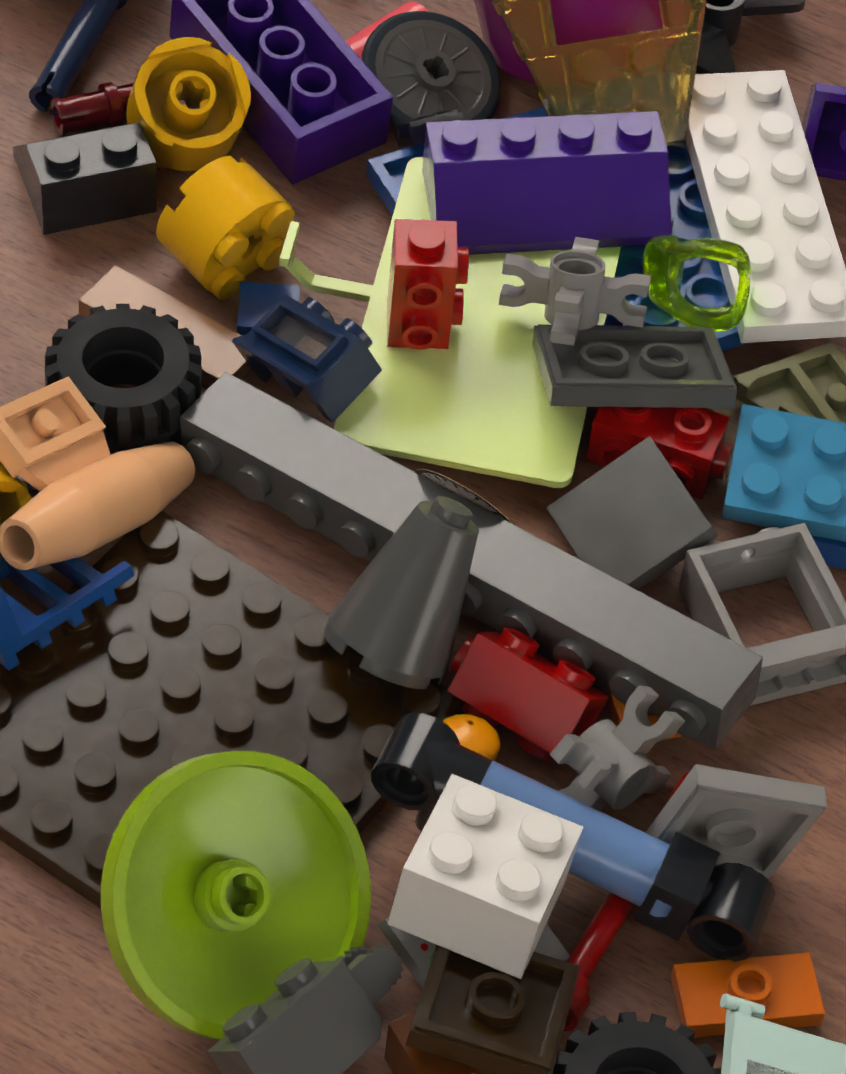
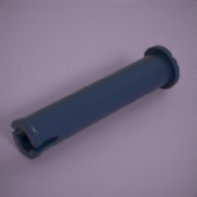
[29,0,128,114]

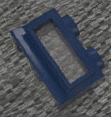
[232,295,382,423]

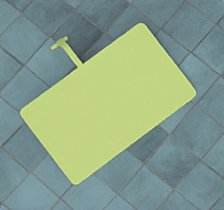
[279,157,621,488]

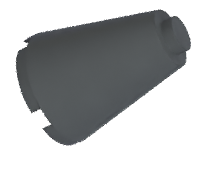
[323,496,479,689]

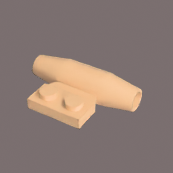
[0,376,195,570]

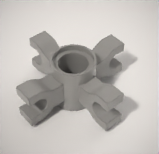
[499,237,651,346]
[550,685,685,812]

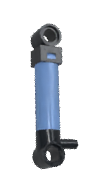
[371,713,775,962]

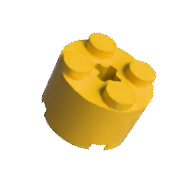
[126,37,251,171]
[156,156,295,300]

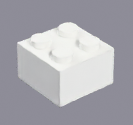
[388,774,583,979]

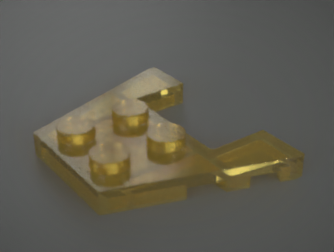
[492,0,706,143]

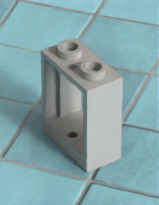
[679,523,846,706]

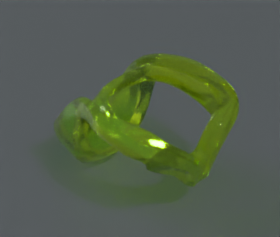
[643,234,752,332]

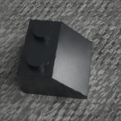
[13,122,156,235]

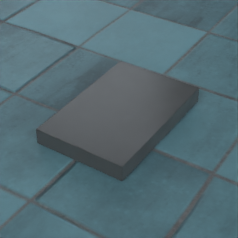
[532,324,737,408]

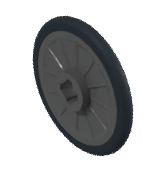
[361,11,501,126]

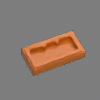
[670,952,825,1038]

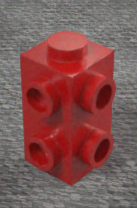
[387,219,469,350]
[586,407,734,500]
[447,627,609,761]

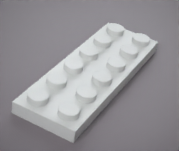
[672,70,846,343]

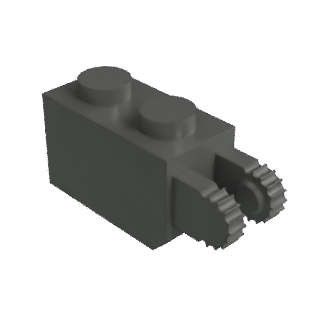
[207,945,404,1074]

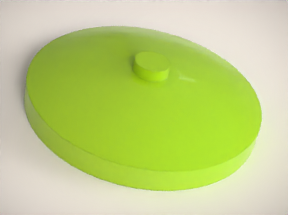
[101,751,371,1040]

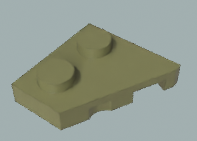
[733,342,846,423]

